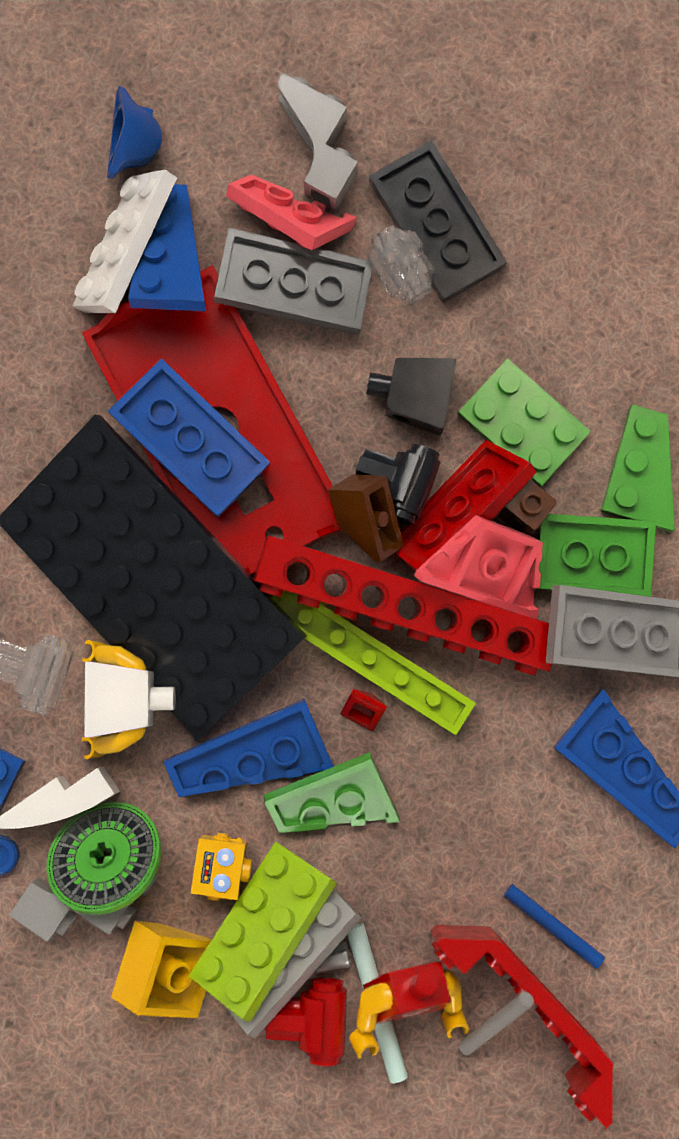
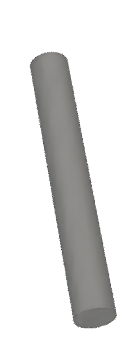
[459,991,534,1055]

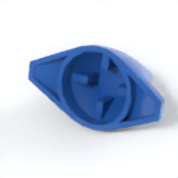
[107,86,162,178]

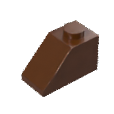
[328,475,404,562]

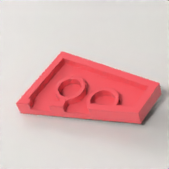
[226,175,357,251]

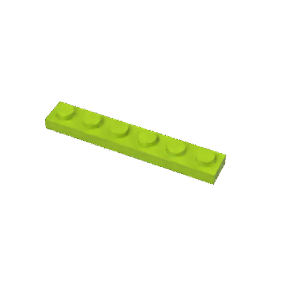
[272,591,476,735]

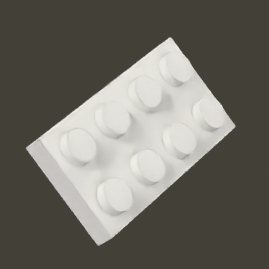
[73,169,177,313]

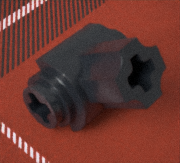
[355,444,441,525]

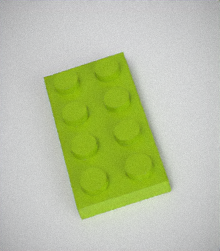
[189,841,337,1022]

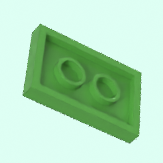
[457,358,591,487]
[536,514,656,597]

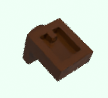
[497,480,557,536]

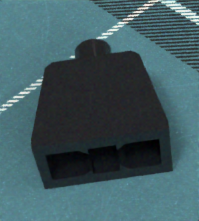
[366,358,457,435]

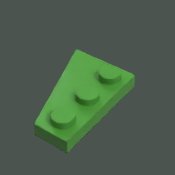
[600,404,675,532]
[264,752,400,833]

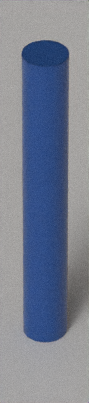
[503,884,605,969]

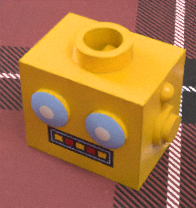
[191,832,252,901]

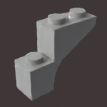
[278,73,358,211]
[9,875,158,942]

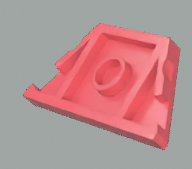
[414,515,543,619]

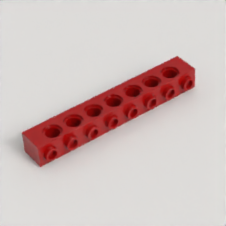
[253,535,552,676]

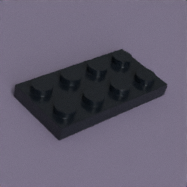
[369,141,507,303]

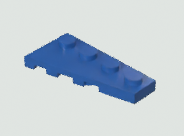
[128,184,206,311]
[553,689,679,848]
[163,699,334,797]

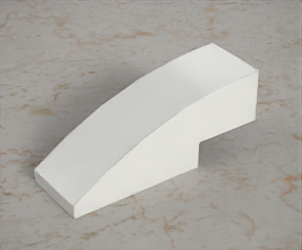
[0,766,120,829]

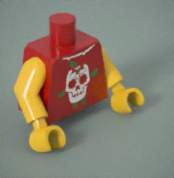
[349,961,469,1059]

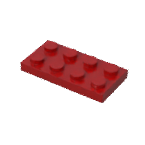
[392,440,537,572]

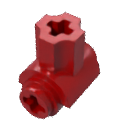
[264,977,347,1066]

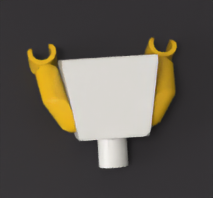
[81,640,176,760]

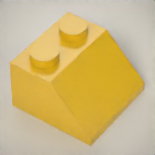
[111,921,212,1018]

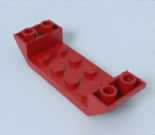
[431,925,613,1129]

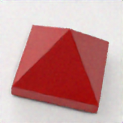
[340,689,387,732]

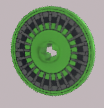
[46,802,162,915]

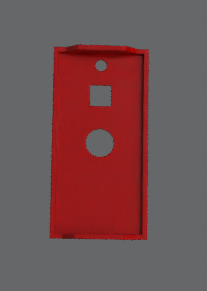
[82,265,342,577]

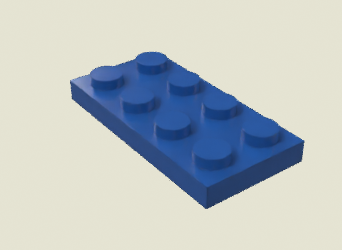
[108,358,271,518]

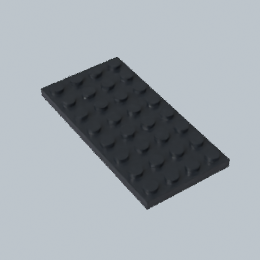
[0,414,307,740]

